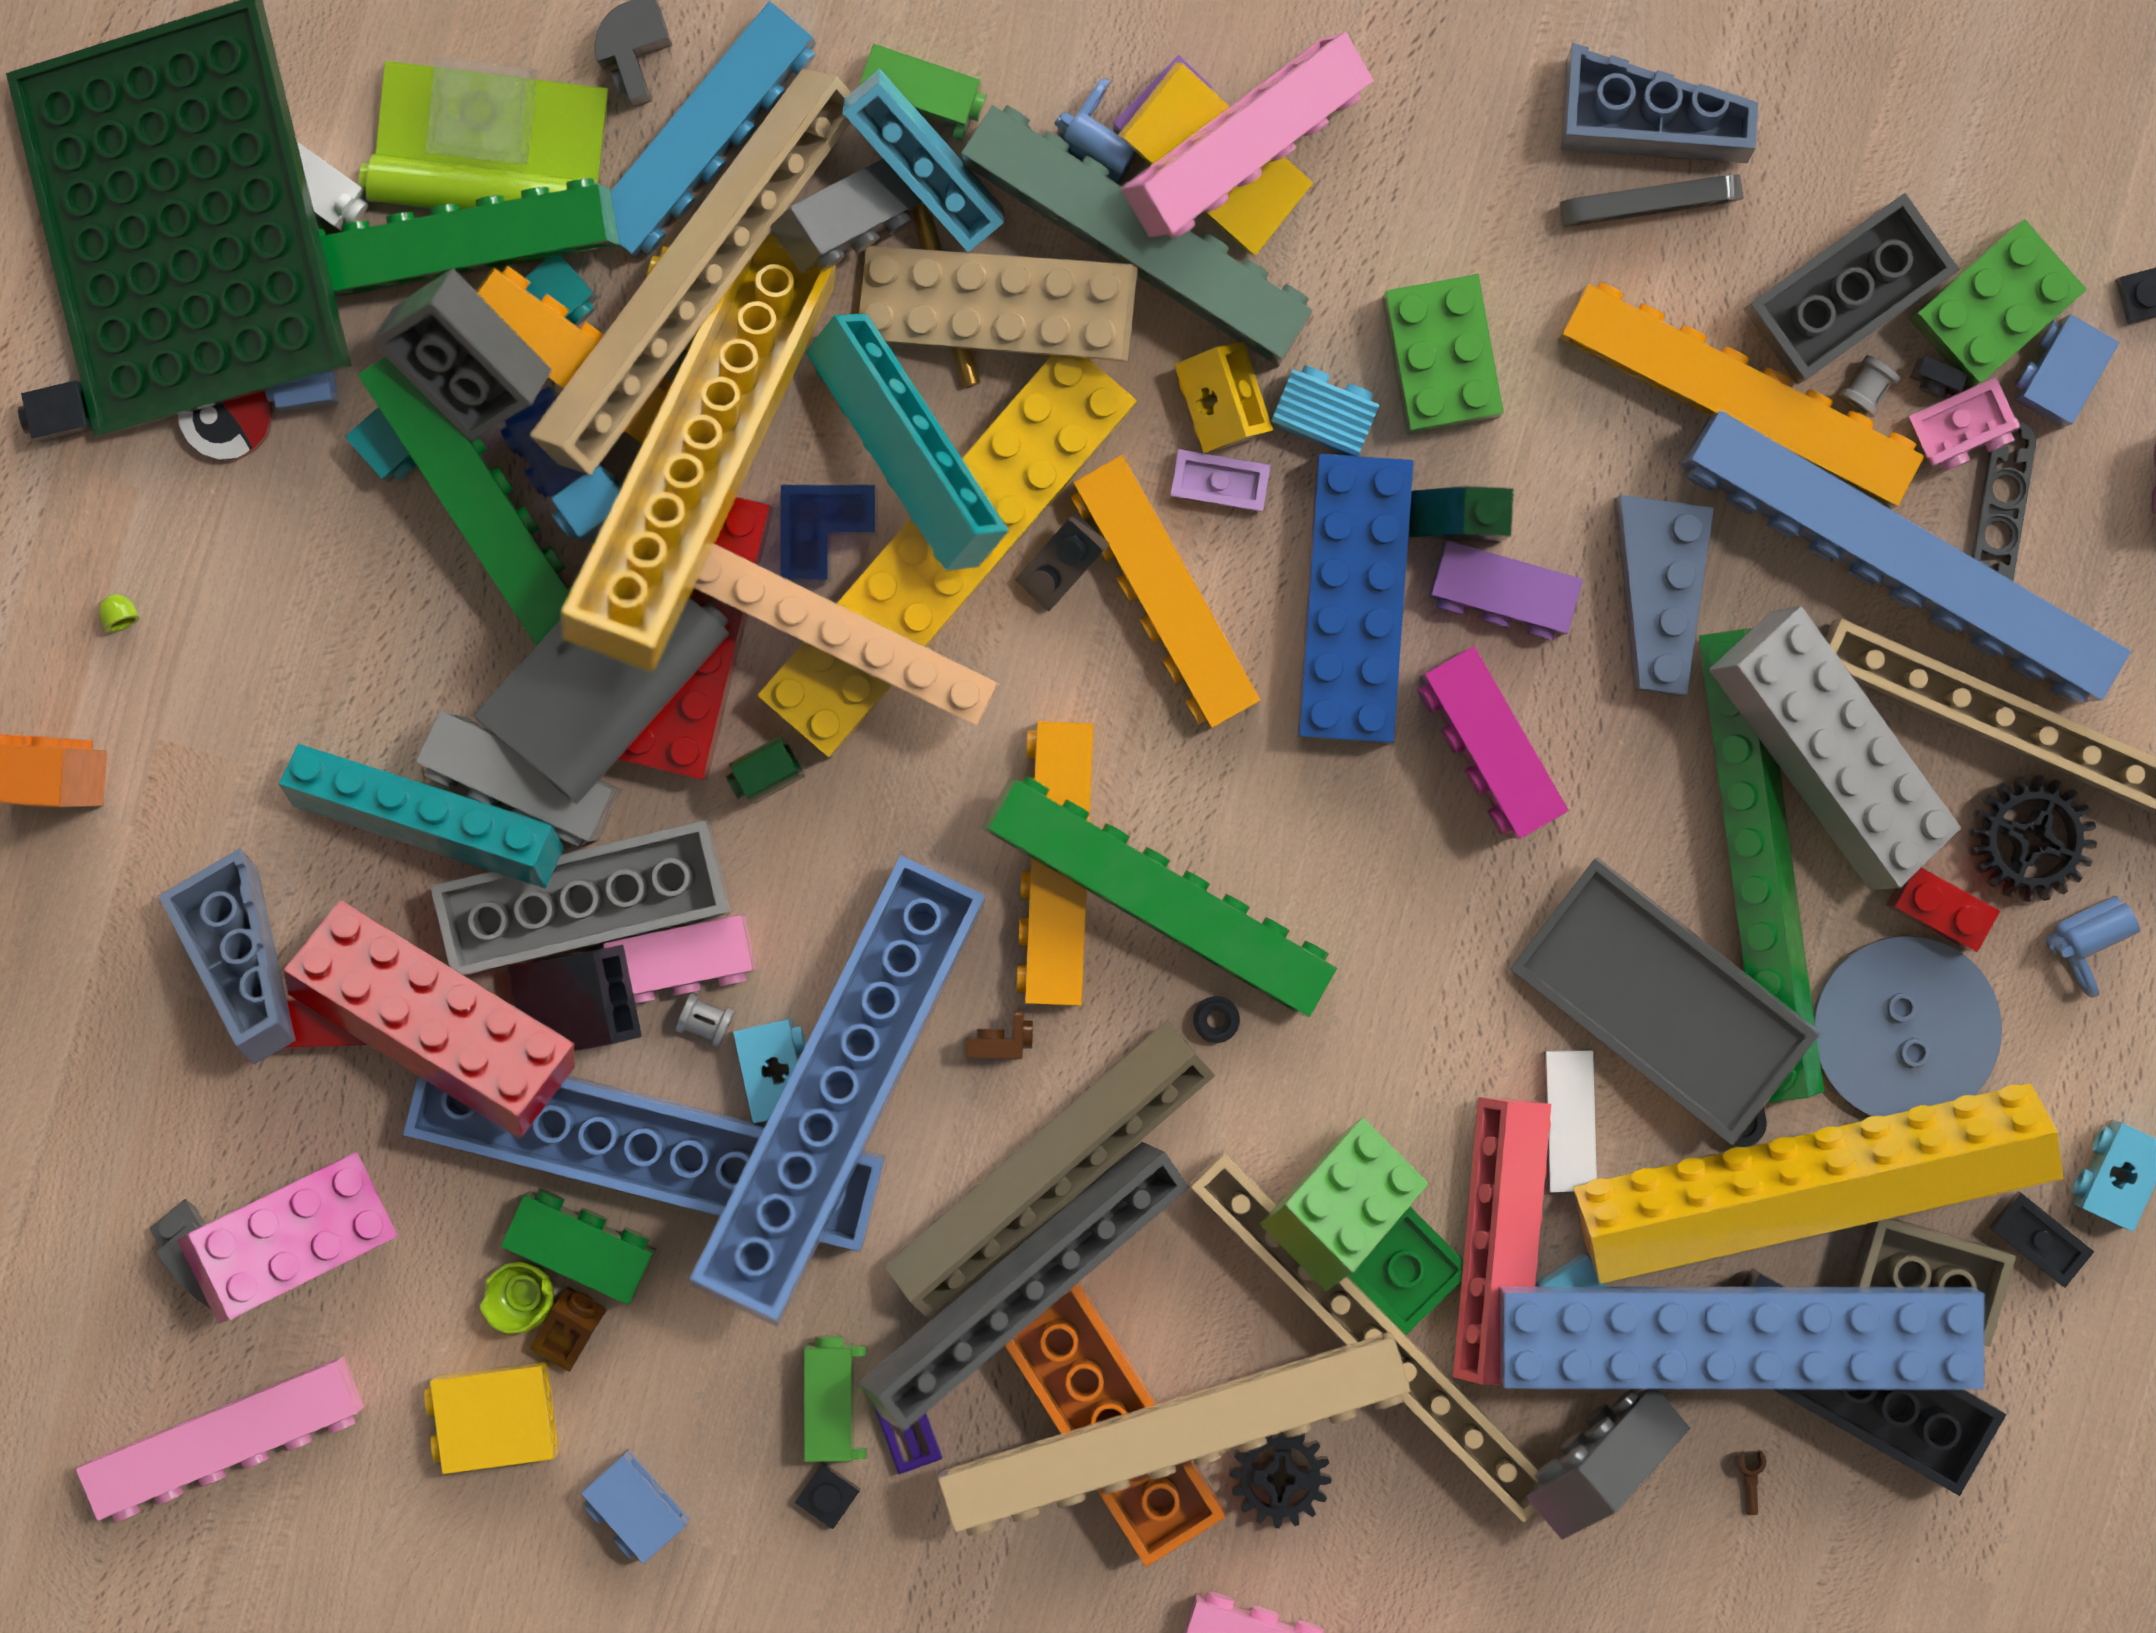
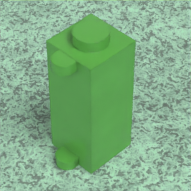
[859,43,987,141]
[804,1335,867,1462]

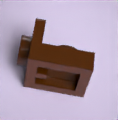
[966,1010,1033,1059]
[530,1287,606,1372]

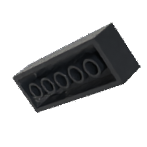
[1741,1268,2007,1496]

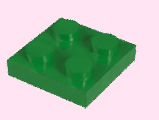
[1348,1206,1463,1335]

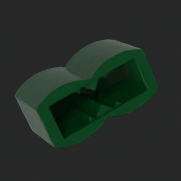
[725,736,805,804]

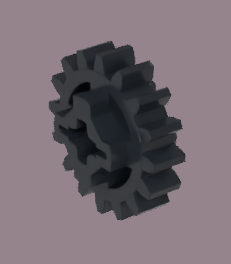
[1229,1431,1332,1528]

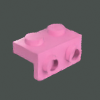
[1908,377,2020,472]

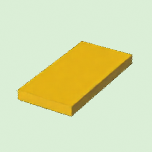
[1118,62,1313,256]

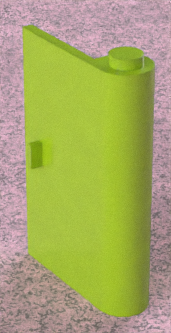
[358,60,609,210]

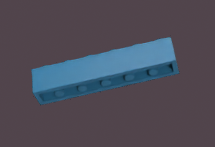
[611,1,816,259]

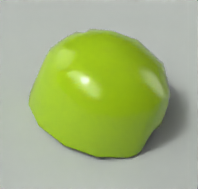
[480,1261,554,1335]

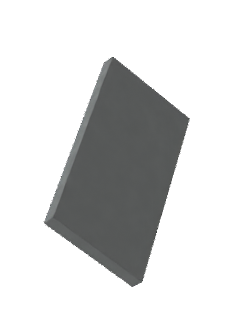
[1510,857,1822,1145]

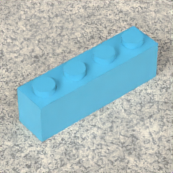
[843,68,1004,252]

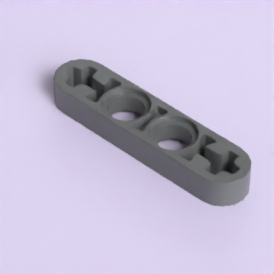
[1559,174,1744,227]
[1972,421,2036,581]

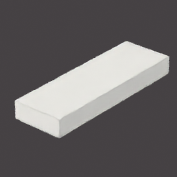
[1545,1050,1597,1192]

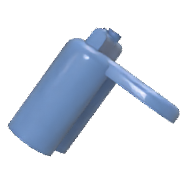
[1054,78,1136,184]
[2045,896,2140,998]

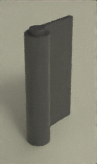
[474,598,729,804]

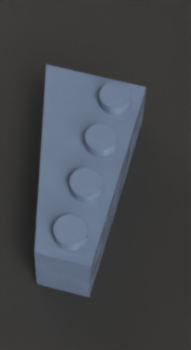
[1561,42,1759,163]
[1614,495,1714,696]
[158,848,296,1065]

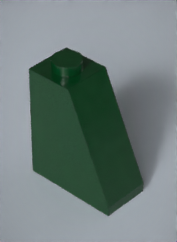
[1408,486,1514,542]

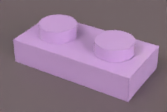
[1170,449,1271,512]

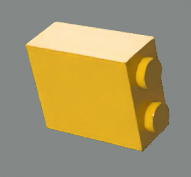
[424,1360,560,1474]

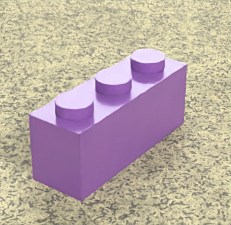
[1429,540,1583,641]

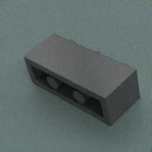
[770,158,922,274]

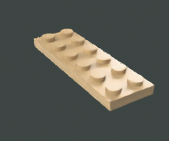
[859,246,1138,362]

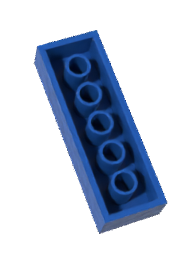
[1297,454,1414,743]

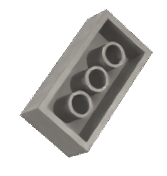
[416,710,622,846]

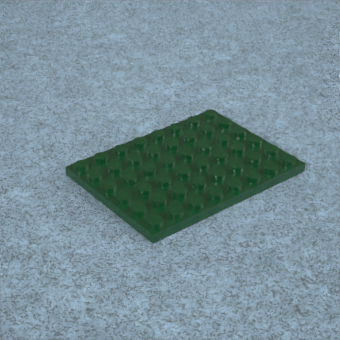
[6,0,352,437]

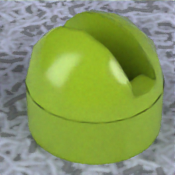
[98,594,140,633]

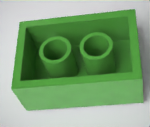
[1908,219,2087,388]
[1383,274,1504,434]
[1260,1117,1429,1291]

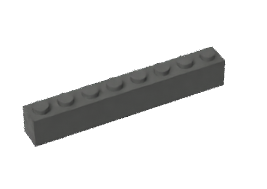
[858,1142,1190,1432]

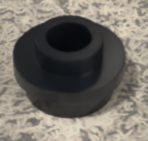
[1193,996,1240,1043]

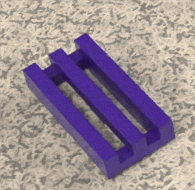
[873,1405,943,1475]

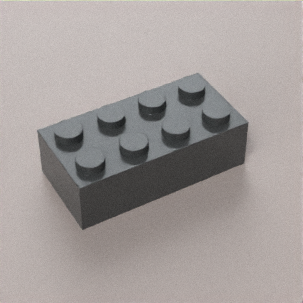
[1743,193,1960,385]

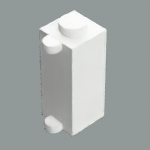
[297,141,368,231]

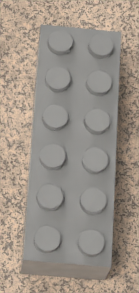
[1709,606,1961,890]
[430,820,732,975]

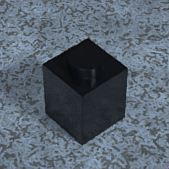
[18,380,93,443]

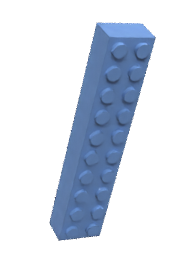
[1680,410,2132,705]
[690,855,985,1328]
[403,1075,886,1252]
[1500,1286,1984,1389]

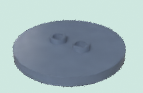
[1813,936,2002,1116]

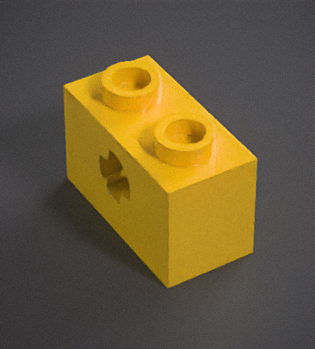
[1174,341,1273,453]

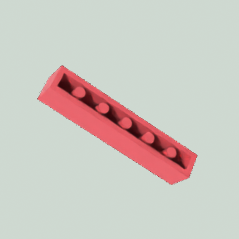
[1453,1097,1551,1385]

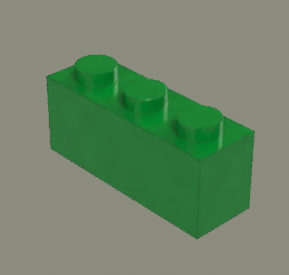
[501,1188,657,1305]

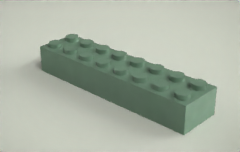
[962,105,1313,367]

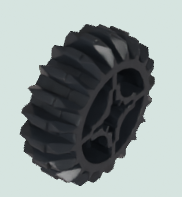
[1968,775,2097,902]

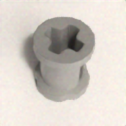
[1839,355,1901,417]
[675,992,735,1049]

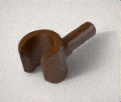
[1735,1450,1767,1515]

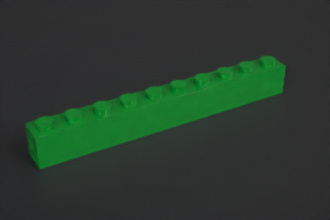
[1699,628,1824,1102]

